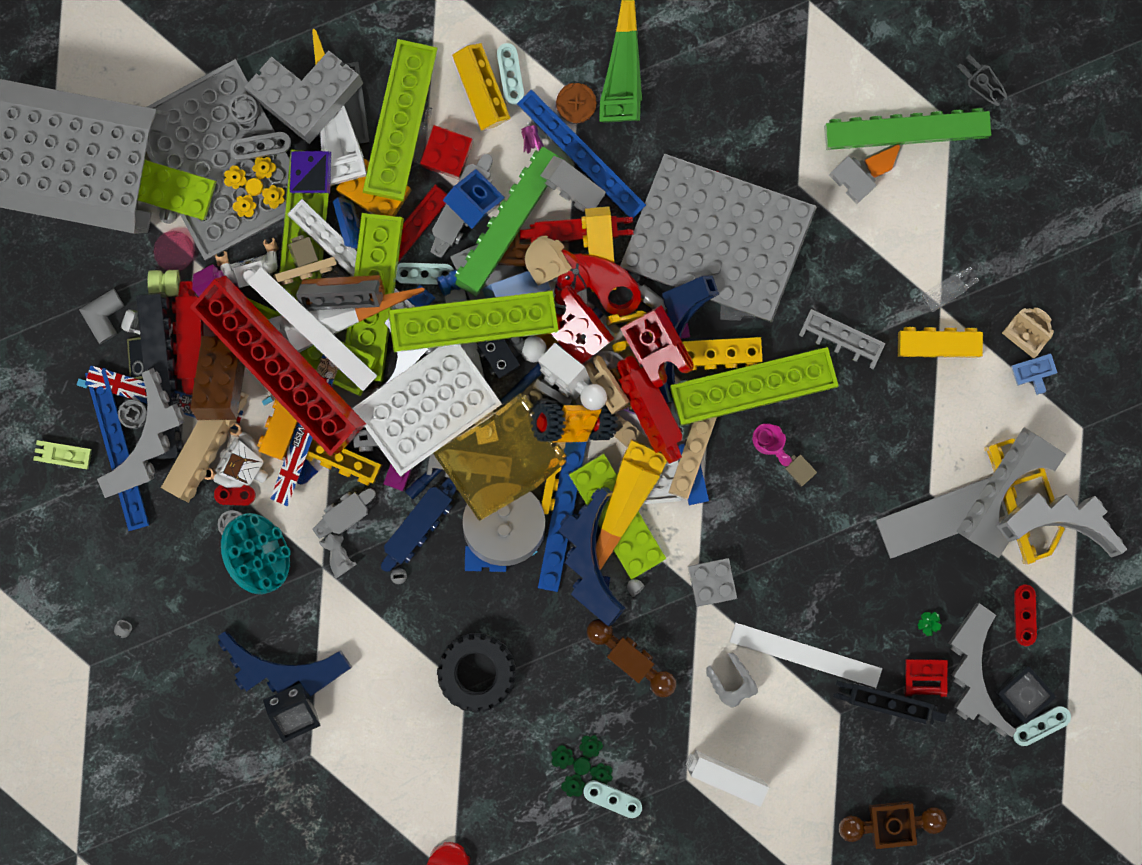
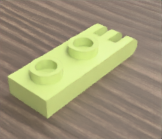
[33,440,92,470]

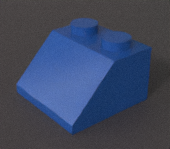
[443,169,505,229]

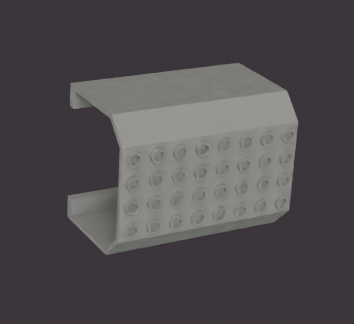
[0,79,170,234]

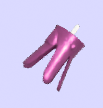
[521,122,544,154]

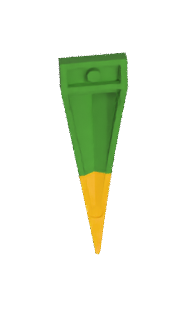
[600,0,642,122]

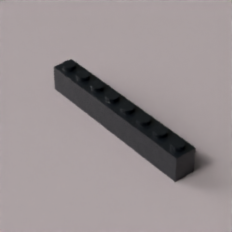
[136,292,184,459]

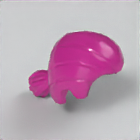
[752,424,792,467]

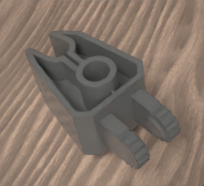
[957,54,1007,106]

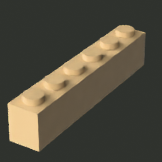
[161,391,249,503]

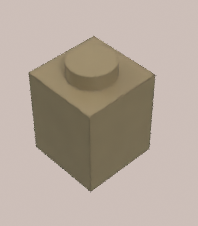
[288,235,318,268]
[784,454,817,487]

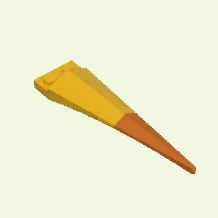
[596,439,667,570]

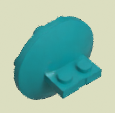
[221,513,290,594]

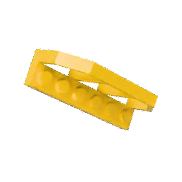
[984,438,1065,564]

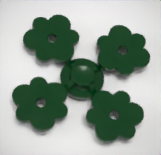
[551,735,613,797]

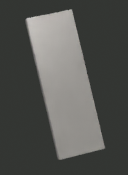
[875,477,1005,559]

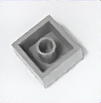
[688,558,737,607]

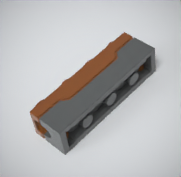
[296,275,385,311]

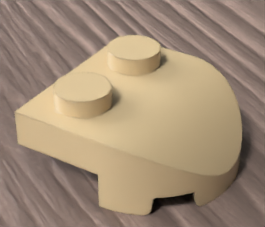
[525,236,571,286]
[1002,308,1054,358]

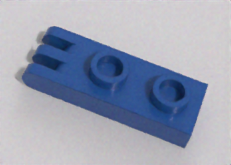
[333,197,360,249]

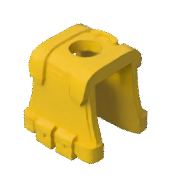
[606,311,652,353]

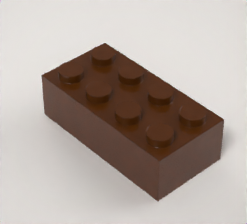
[190,336,245,420]

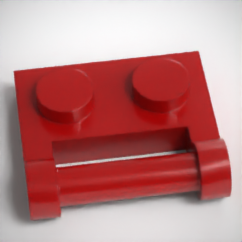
[905,659,948,697]

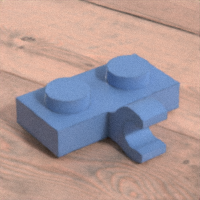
[1011,354,1057,395]

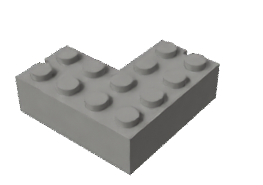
[245,51,363,144]

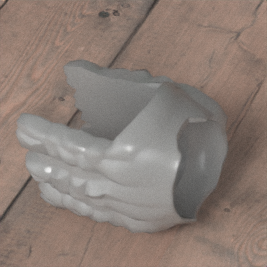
[706,653,758,708]

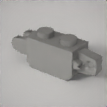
[313,488,377,539]

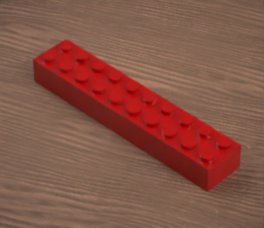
[190,276,366,456]

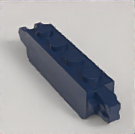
[381,478,459,572]

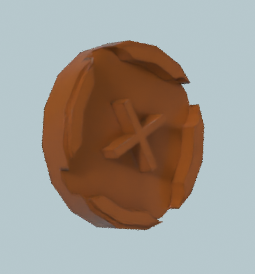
[556,83,596,124]

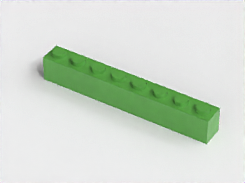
[824,108,991,150]
[455,146,563,297]

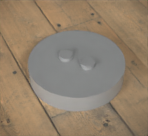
[463,483,545,566]

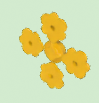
[224,157,285,217]

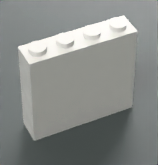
[686,750,769,807]

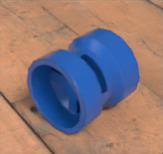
[436,270,462,296]

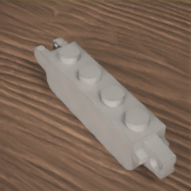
[430,154,493,258]

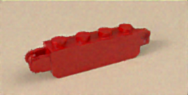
[520,216,634,243]
[172,281,204,395]
[617,355,683,464]

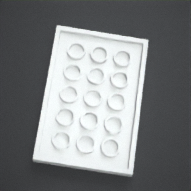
[352,345,502,476]

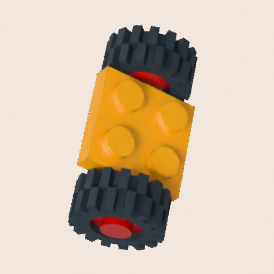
[531,404,618,443]

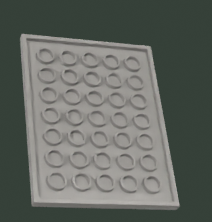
[146,59,290,261]
[620,154,817,322]

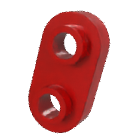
[214,485,256,506]

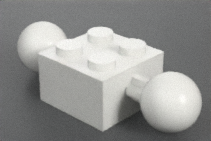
[521,336,607,410]

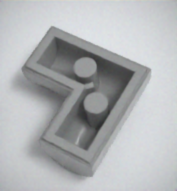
[79,288,125,344]

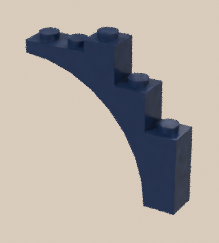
[641,275,719,404]
[558,487,626,626]
[218,631,352,697]

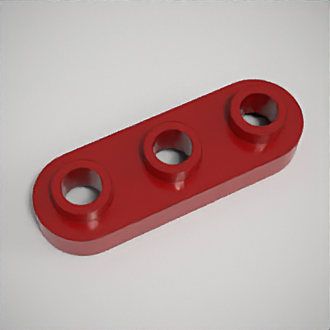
[1014,584,1037,646]

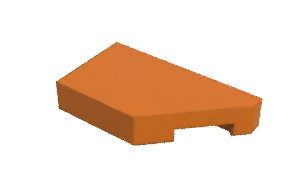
[864,144,900,178]

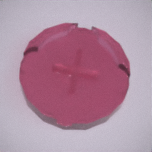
[153,231,195,271]

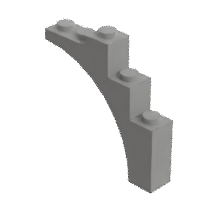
[97,368,185,498]
[997,493,1127,557]
[949,603,1017,737]

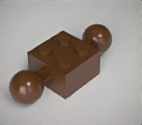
[586,619,676,698]
[839,801,947,849]

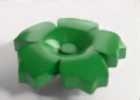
[918,612,942,636]

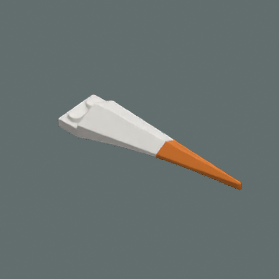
[268,288,425,353]

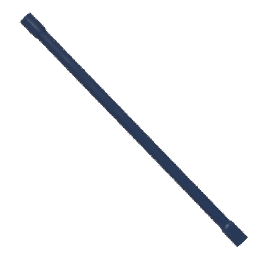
[405,306,604,499]

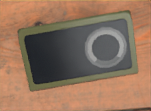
[127,338,144,379]

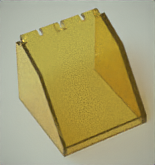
[433,393,567,521]

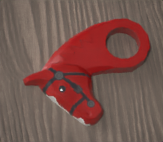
[553,249,641,316]

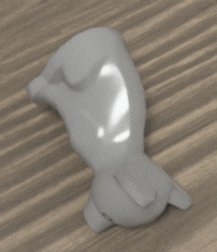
[319,533,357,579]

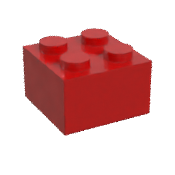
[420,125,473,180]

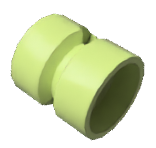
[148,270,180,296]

